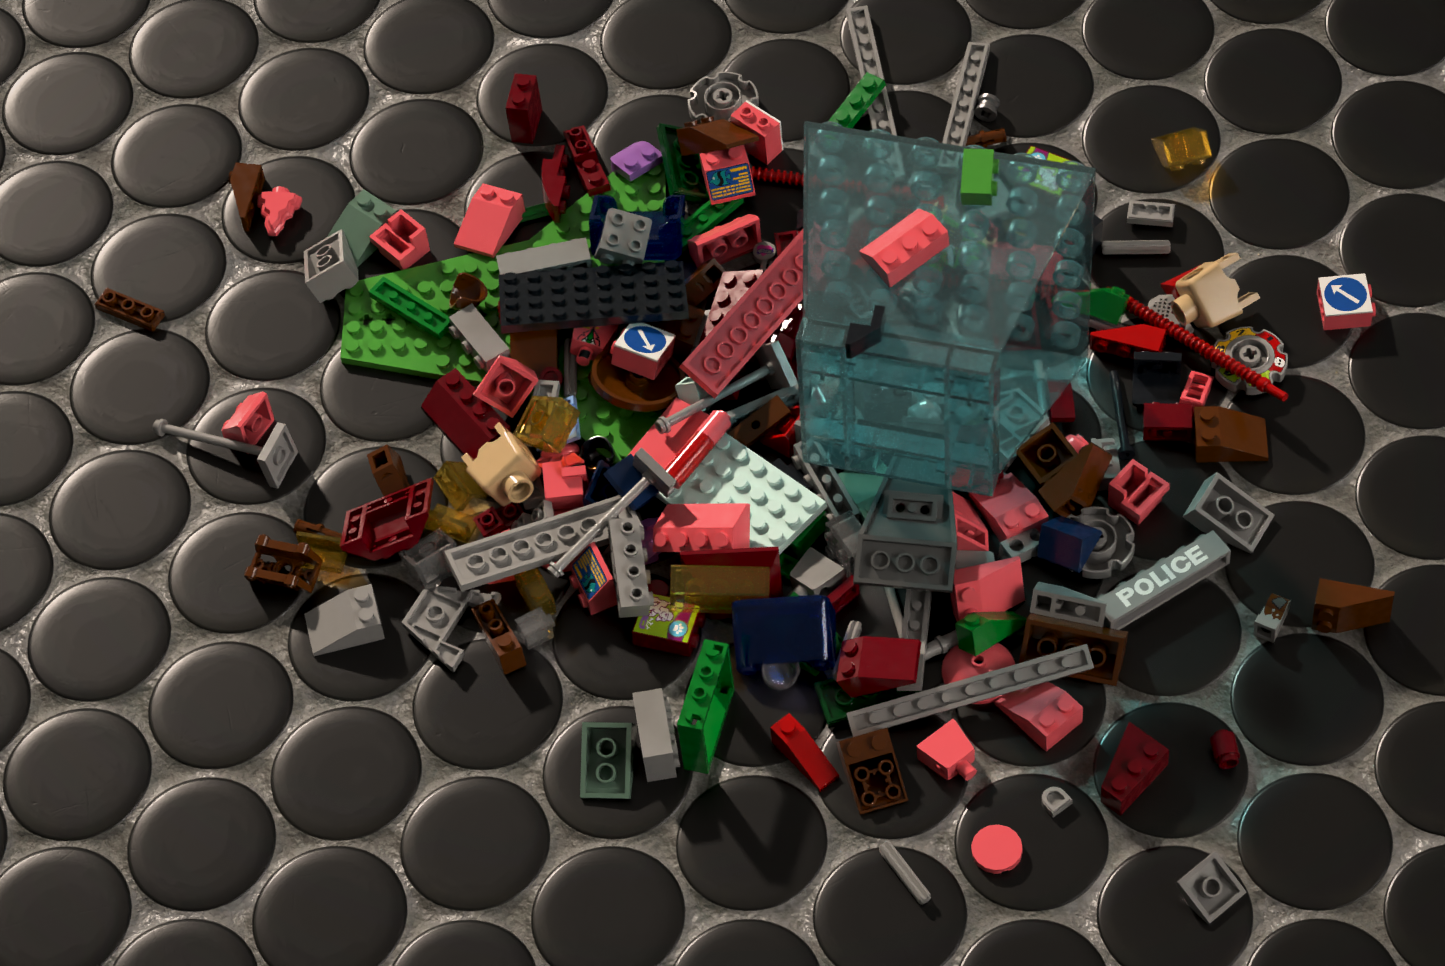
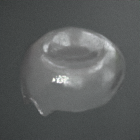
[761,651,800,691]

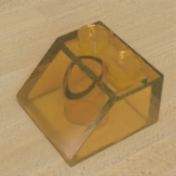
[1151,127,1212,171]
[513,396,581,453]

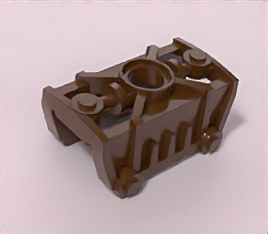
[244,534,323,593]

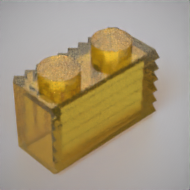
[514,567,557,621]

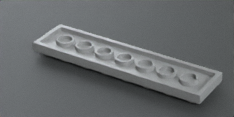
[444,495,643,591]

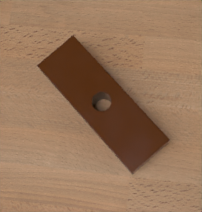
[94,288,165,332]
[727,395,792,448]

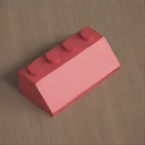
[653,503,750,552]

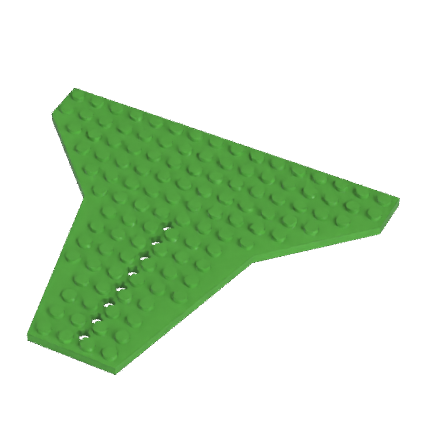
[340,163,667,467]

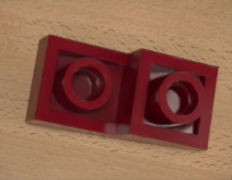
[1046,381,1075,422]
[473,502,525,538]

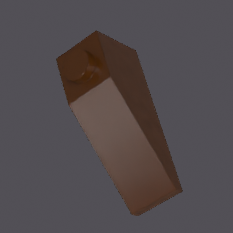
[228,162,265,232]

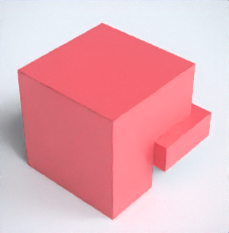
[369,209,430,270]
[1108,459,1170,525]
[542,461,590,510]

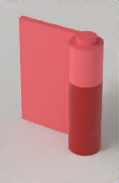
[627,397,731,489]

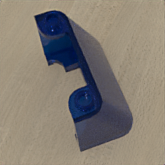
[589,195,686,260]
[732,595,836,675]

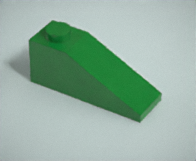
[1052,286,1130,325]
[955,611,1027,656]

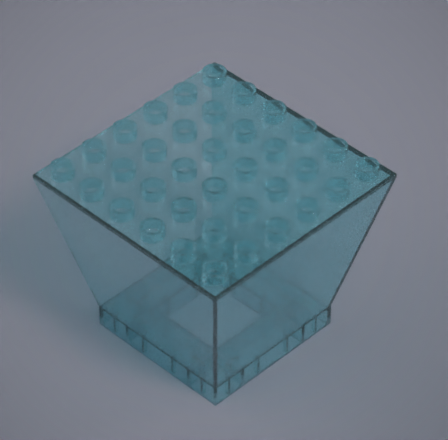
[795,121,1096,497]

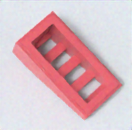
[1179,371,1214,417]

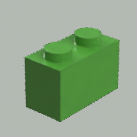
[960,149,999,206]

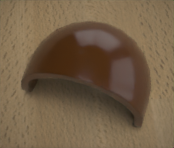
[449,272,488,311]

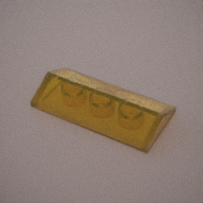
[670,565,770,614]

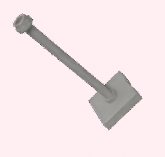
[655,340,798,434]
[153,419,298,489]
[547,447,676,579]

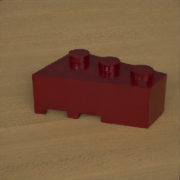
[1101,722,1169,816]

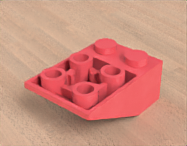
[952,492,989,551]

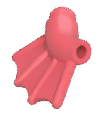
[536,442,585,470]

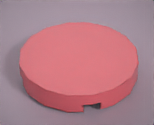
[971,824,1023,874]

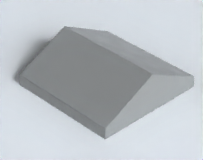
[1176,851,1247,924]

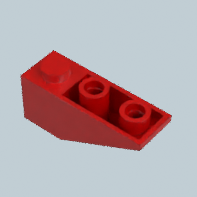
[1089,324,1166,359]

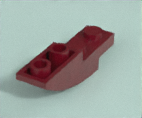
[563,125,611,197]
[542,144,570,223]

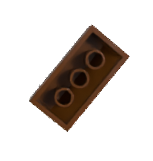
[1019,613,1128,686]

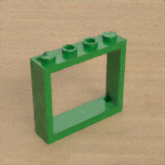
[677,639,735,774]

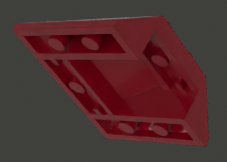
[340,477,434,561]
[680,546,783,619]

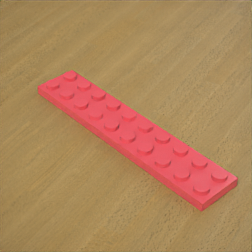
[679,218,847,399]

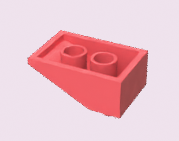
[454,183,526,258]
[969,472,1049,542]
[950,556,1025,622]
[994,682,1083,752]

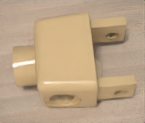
[1171,253,1260,328]
[461,422,542,507]

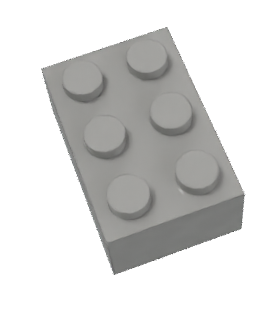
[632,688,680,782]

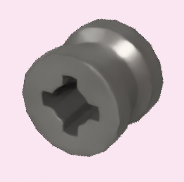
[974,93,1000,122]

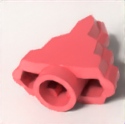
[257,186,302,236]

